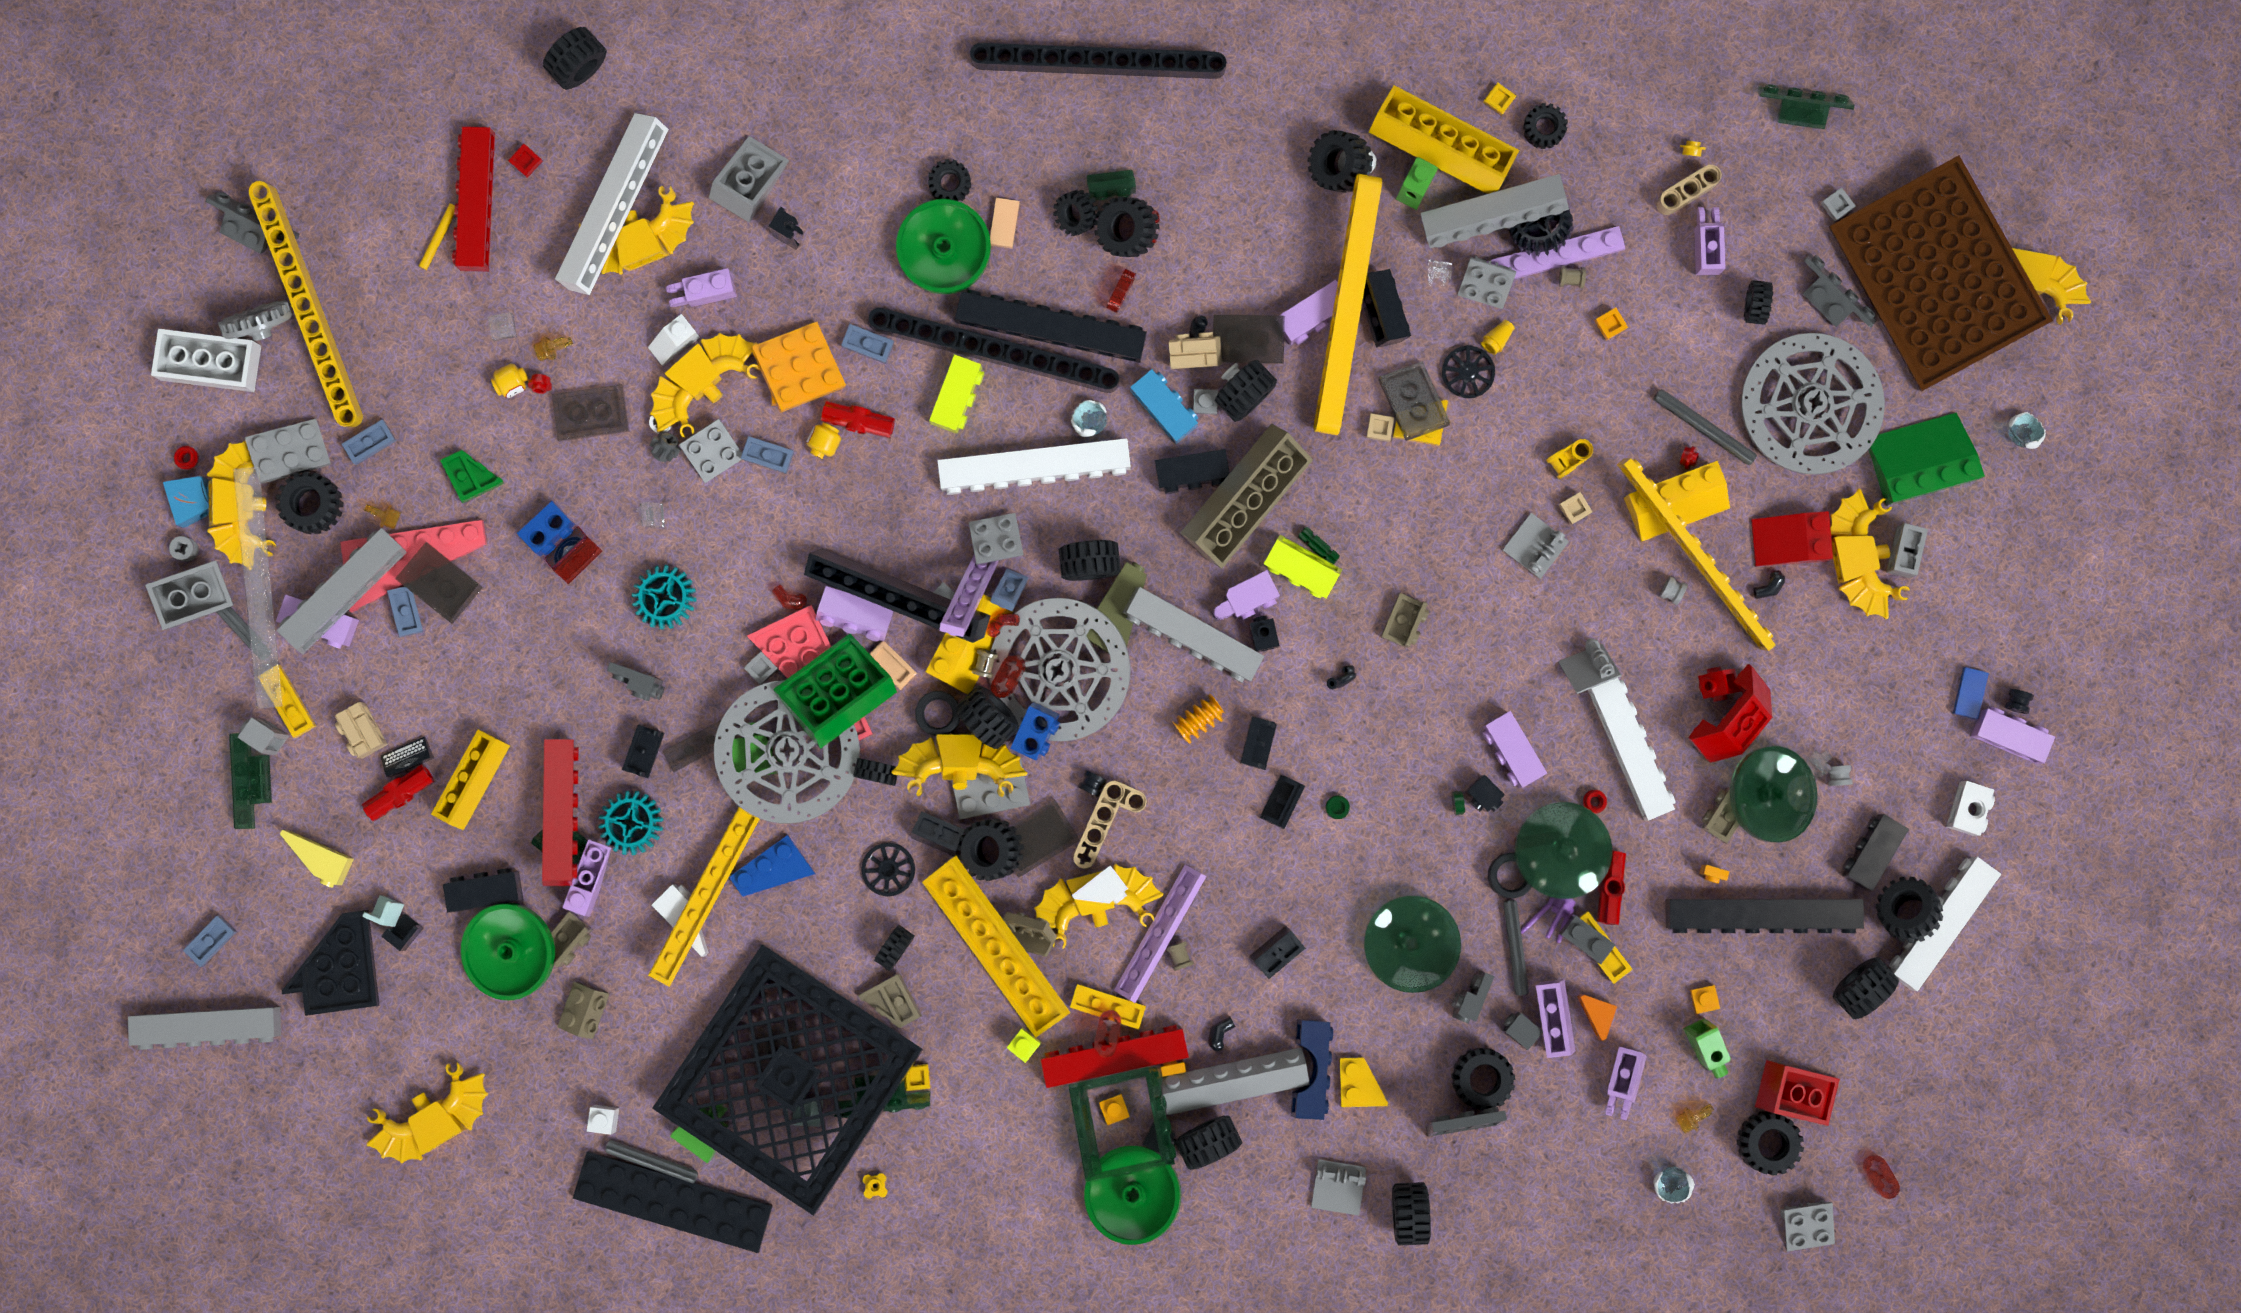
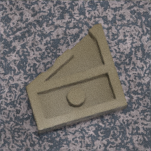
[858,973,922,1028]

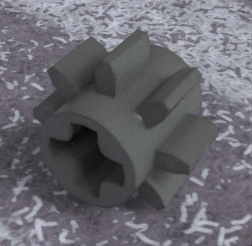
[649,433,681,462]

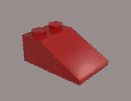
[1751,511,1833,567]
[1755,1060,1840,1126]

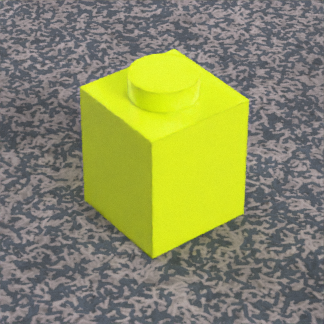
[1007,1027,1041,1063]

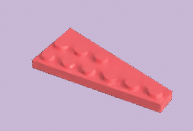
[747,605,873,742]

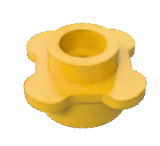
[1680,141,1706,157]
[862,1173,888,1199]

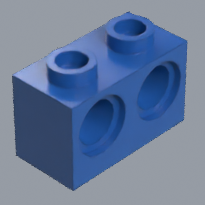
[517,501,575,557]
[1010,702,1060,761]

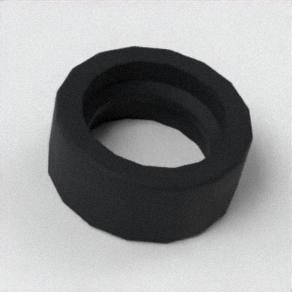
[915,691,961,736]
[1487,853,1535,898]

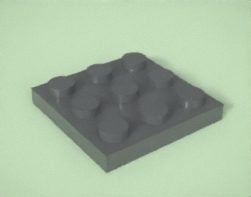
[1426,1107,1507,1137]

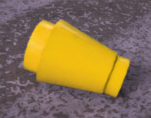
[1481,320,1515,355]

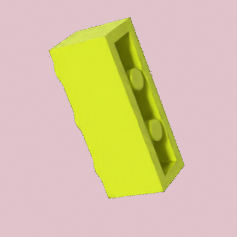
[929,354,984,434]
[1264,535,1343,599]

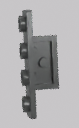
[205,192,300,254]
[1803,254,1877,328]

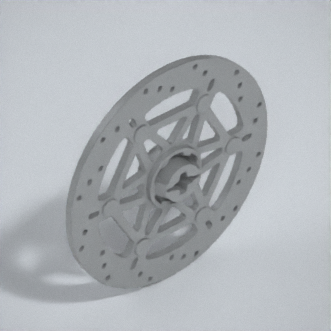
[1741,333,1885,475]
[989,598,1131,741]
[714,680,860,824]

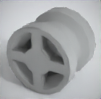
[169,536,199,562]
[1659,576,1688,605]
[1827,765,1853,786]

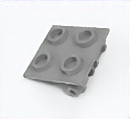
[1458,256,1516,309]
[679,418,742,483]
[969,513,1024,564]
[1503,513,1569,579]
[1558,638,1621,694]
[1311,1159,1366,1216]
[1780,1200,1835,1252]

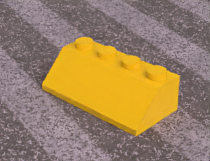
[1624,461,1730,542]
[925,594,1014,695]

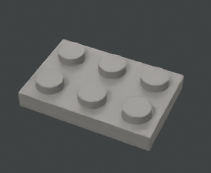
[245,419,331,484]
[952,758,1030,820]

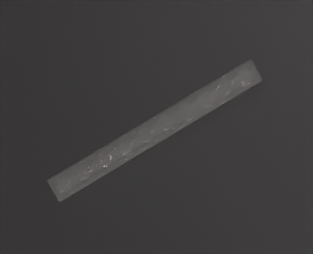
[233,467,283,709]

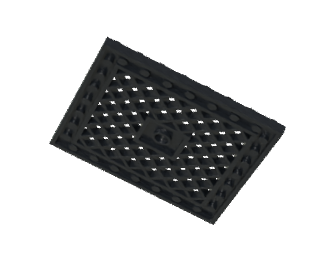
[652,944,923,1216]

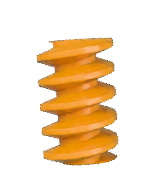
[1172,693,1225,744]

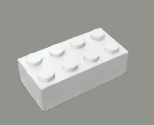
[151,329,261,392]

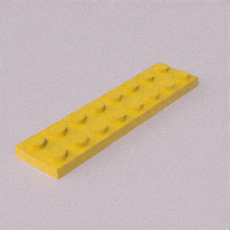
[922,856,1071,1038]

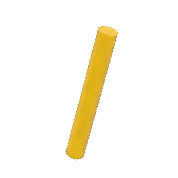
[418,203,455,271]

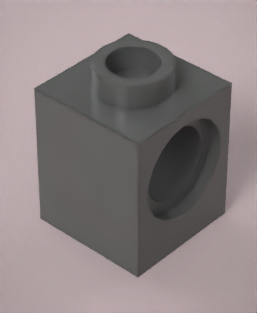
[1503,1012,1543,1050]

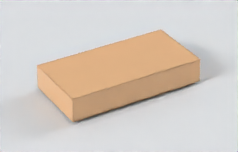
[990,198,1020,249]
[869,641,917,690]

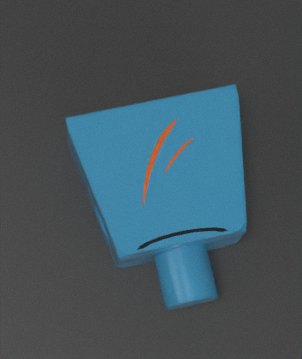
[163,476,209,528]

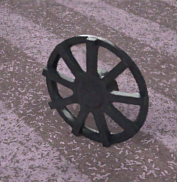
[1442,345,1495,398]
[861,843,915,897]

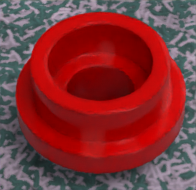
[528,374,552,394]
[174,446,199,470]
[1680,446,1699,470]
[1583,790,1607,814]

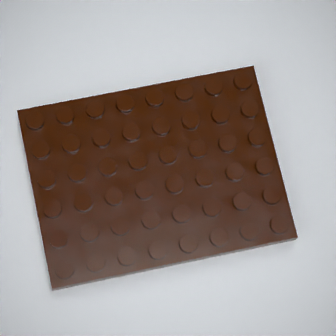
[1829,155,2053,392]

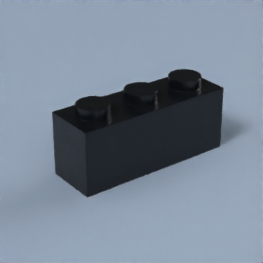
[1362,269,1411,348]
[1155,449,1230,494]
[1842,814,1909,891]
[443,868,524,913]

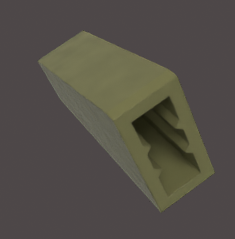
[1087,562,1147,655]

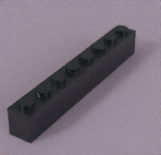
[955,290,1147,363]
[804,548,991,643]
[1665,899,1864,933]

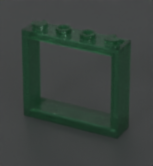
[1068,1067,1176,1182]

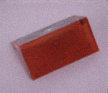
[544,526,603,584]

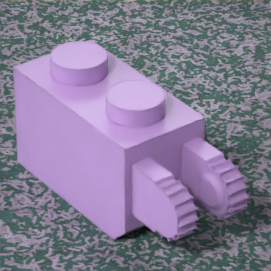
[1694,207,1725,275]
[666,268,737,307]
[1213,570,1280,621]
[1606,1047,1647,1120]

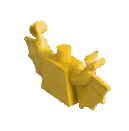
[579,186,694,275]
[2012,248,2091,325]
[650,333,760,438]
[207,441,276,570]
[1830,488,1910,620]
[891,734,1027,797]
[1034,864,1164,949]
[366,1062,488,1163]

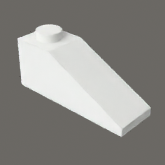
[652,884,709,957]

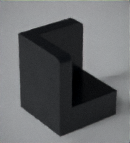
[381,914,423,951]

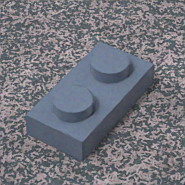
[841,324,895,364]
[342,419,397,465]
[741,436,794,474]
[990,569,1029,611]
[387,585,423,638]
[183,915,237,967]

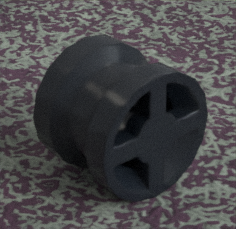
[2005,689,2034,714]
[1078,770,1107,797]

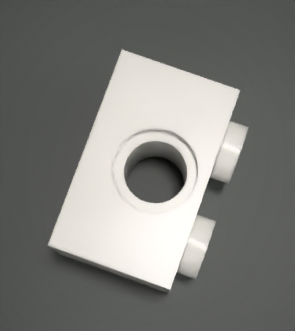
[1946,781,1995,836]

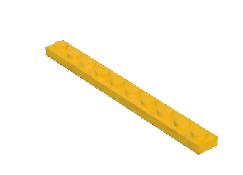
[1617,458,1776,651]

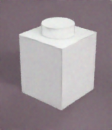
[587,1105,619,1135]

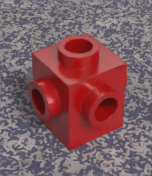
[1698,666,1740,702]

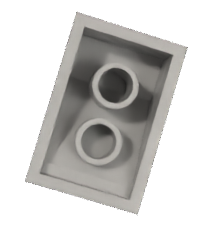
[709,136,789,222]
[145,560,234,630]

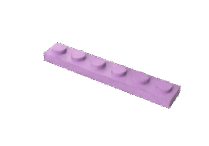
[1486,226,1626,279]
[940,554,999,637]
[1114,865,1206,1003]

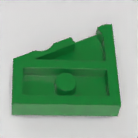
[440,450,504,504]

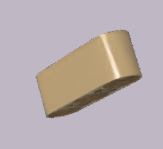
[1656,165,1722,215]

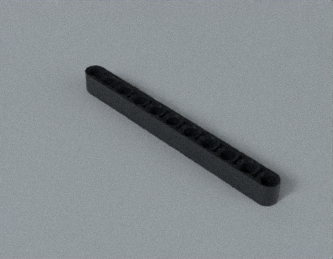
[970,43,1227,79]
[868,308,1119,393]

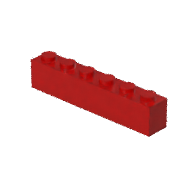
[452,127,495,272]
[542,739,579,886]
[1040,1024,1189,1088]

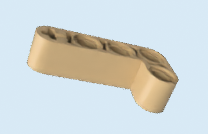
[1074,781,1147,869]

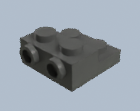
[607,662,665,701]
[1451,971,1495,1024]

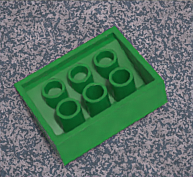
[1868,412,1985,506]
[773,634,897,749]

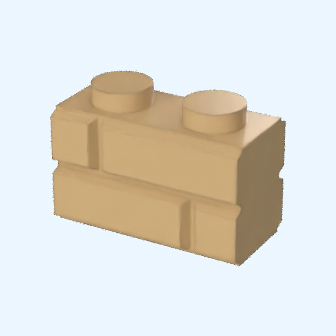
[1169,332,1222,369]
[335,702,388,759]

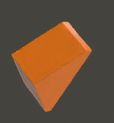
[1577,994,1617,1041]

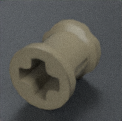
[1559,265,1586,289]
[972,649,999,678]
[1166,941,1194,971]

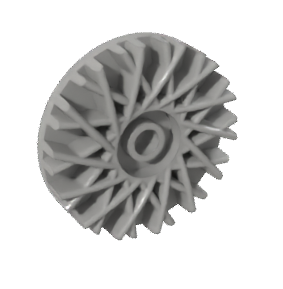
[218,300,292,341]

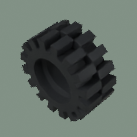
[1523,103,1568,149]
[928,159,971,201]
[1053,190,1099,236]
[1744,280,1773,325]
[853,758,898,786]
[874,925,915,971]

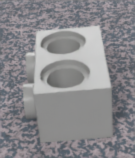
[1886,523,1928,578]
[238,717,289,755]

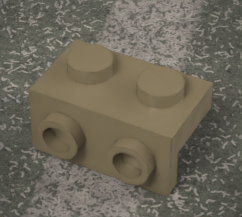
[1381,593,1429,648]
[1701,787,1752,844]
[551,911,593,967]
[1003,912,1057,957]
[557,982,609,1039]

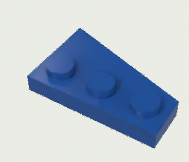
[729,835,816,897]

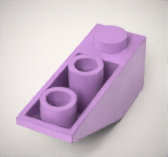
[562,840,611,917]

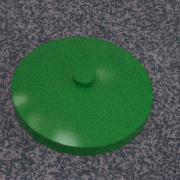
[896,199,991,294]
[461,903,555,1001]
[1084,1146,1182,1245]

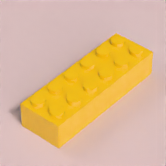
[1369,85,1520,194]

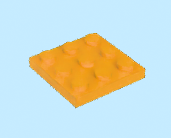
[751,322,846,413]

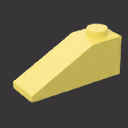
[280,830,354,888]

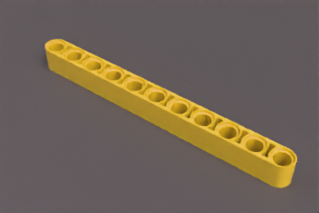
[1313,173,1382,435]
[249,181,363,427]

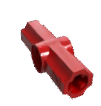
[821,401,895,439]
[361,764,435,821]
[1597,850,1626,925]

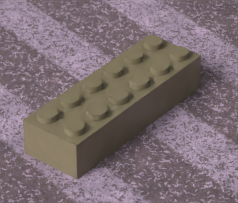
[1180,424,1313,569]

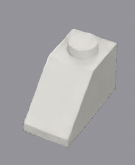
[648,314,700,366]
[1072,866,1128,904]

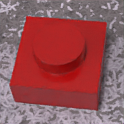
[508,144,543,178]

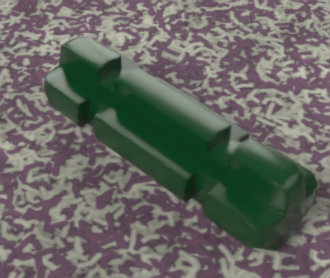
[1298,527,1340,564]

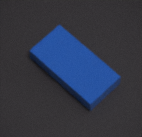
[1952,667,1989,720]

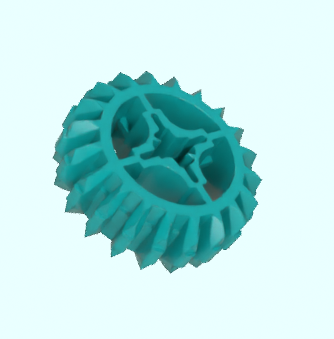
[631,565,697,630]
[598,791,664,855]

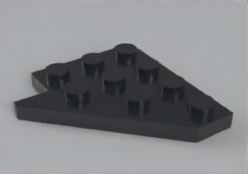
[282,910,380,1016]

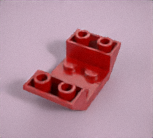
[1688,664,1773,763]

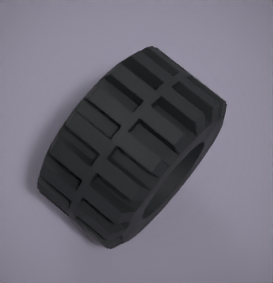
[543,27,607,90]
[1307,130,1373,193]
[1094,197,1160,257]
[1215,359,1277,422]
[276,472,344,534]
[1058,540,1121,581]
[956,685,1019,749]
[957,819,1024,881]
[1876,877,1943,943]
[1832,957,1899,1020]
[1451,1048,1516,1111]
[1737,1112,1804,1176]
[1175,1116,1243,1170]
[1392,1182,1431,1246]

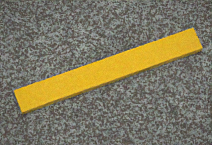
[648,807,760,987]

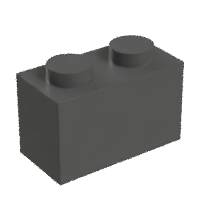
[1558,914,1615,964]

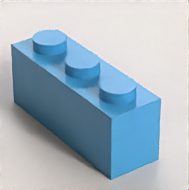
[1130,369,1198,444]

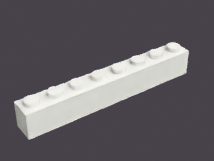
[555,113,669,295]
[938,439,1131,495]

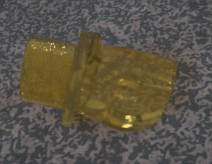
[534,336,573,362]
[363,504,401,530]
[1676,1103,1714,1134]

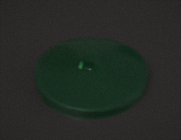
[1730,746,1818,843]
[1514,802,1612,899]
[1364,896,1461,993]

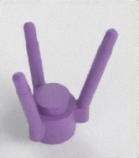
[1521,893,1576,943]

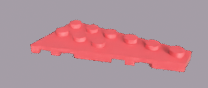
[340,520,487,613]

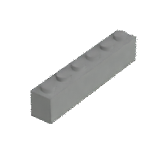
[1421,174,1569,248]
[276,528,407,654]
[1122,587,1264,683]
[128,1007,281,1050]
[1160,1047,1310,1115]

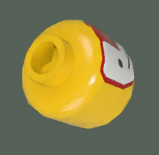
[491,363,529,398]
[806,422,841,459]

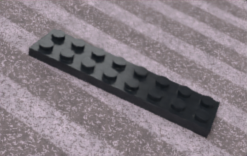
[572,1151,773,1253]

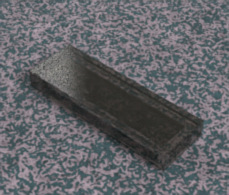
[663,720,738,773]

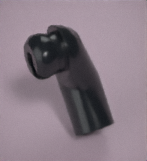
[1189,315,1208,338]
[1753,570,1785,599]
[1327,665,1357,690]
[1208,1017,1236,1051]

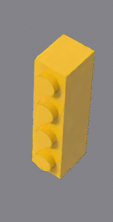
[431,729,510,830]

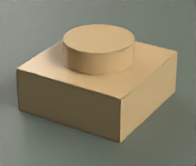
[1366,414,1394,442]
[1559,492,1592,525]

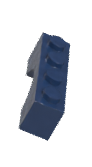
[1291,1019,1333,1120]

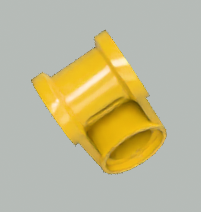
[1546,439,1593,480]

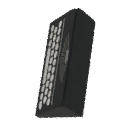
[381,736,434,778]

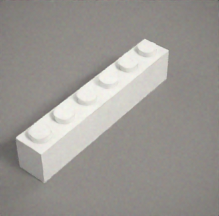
[1588,678,1675,821]
[1889,857,2001,991]

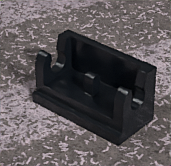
[768,206,803,250]
[1240,716,1277,770]
[622,725,665,779]
[1260,775,1305,829]
[911,811,965,857]
[1249,926,1306,979]

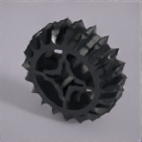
[1509,209,1574,257]

